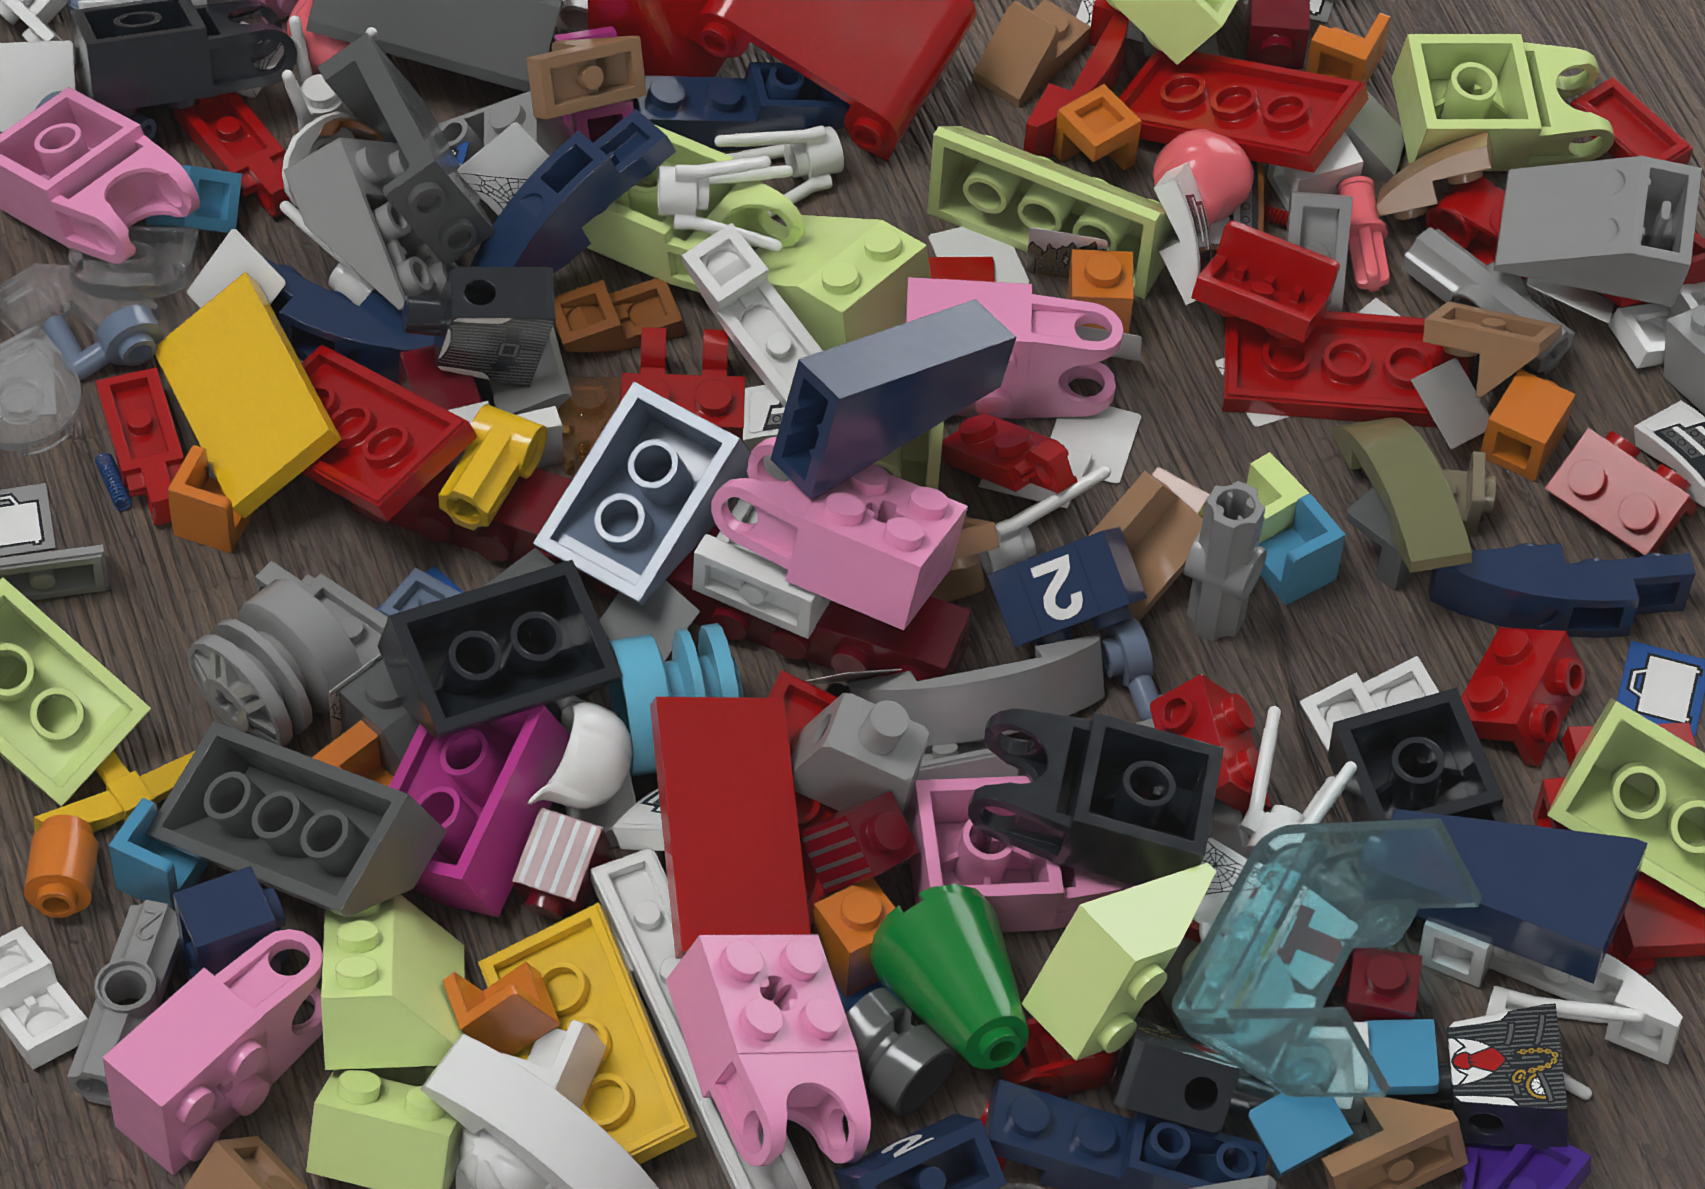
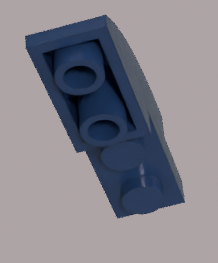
[632,62,851,152]
[470,109,676,274]
[262,256,477,385]
[1428,543,1696,638]
[985,1079,1268,1189]

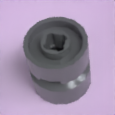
[846,988,957,1117]

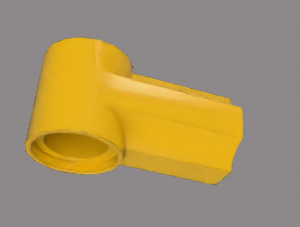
[439,404,547,531]

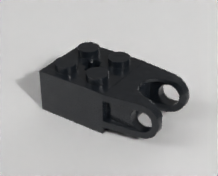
[70,0,297,117]
[1327,687,1507,940]
[968,709,1224,886]

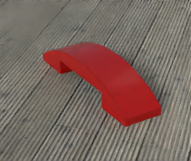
[1023,0,1129,159]

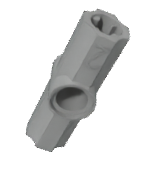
[1402,227,1575,375]
[1184,481,1267,642]
[67,900,181,1106]

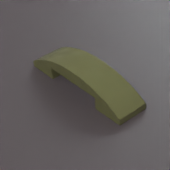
[1332,417,1472,573]

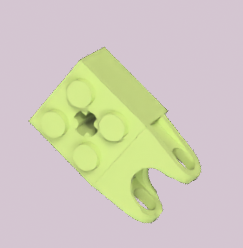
[1391,34,1614,171]
[582,125,805,293]

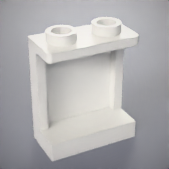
[692,455,831,639]

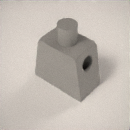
[791,693,930,816]

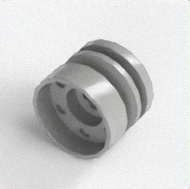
[187,579,362,747]

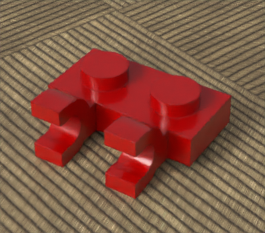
[620,327,745,442]

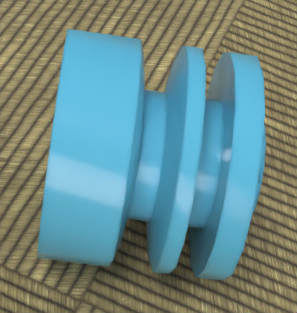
[608,623,744,777]

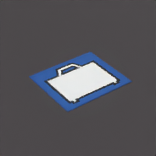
[1617,640,1705,736]

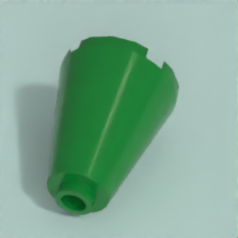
[869,884,1029,1069]

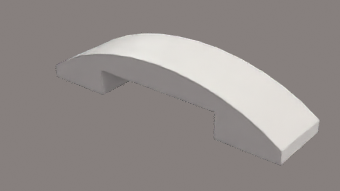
[681,223,823,407]
[1419,920,1683,1065]
[420,1034,659,1189]

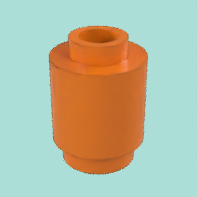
[24,815,99,918]

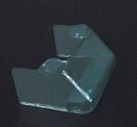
[1172,818,1482,1097]

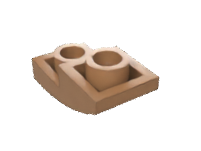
[1376,131,1493,220]

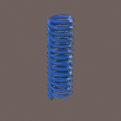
[95,453,132,511]

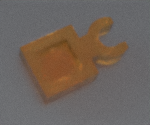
[557,377,620,475]

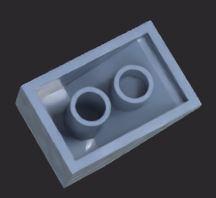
[533,382,750,605]

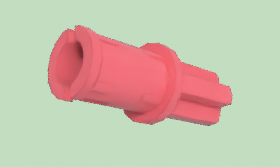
[1337,176,1391,292]

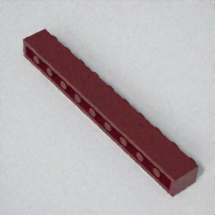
[351,449,972,681]

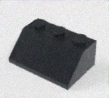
[377,559,622,739]

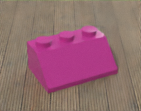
[389,705,570,917]

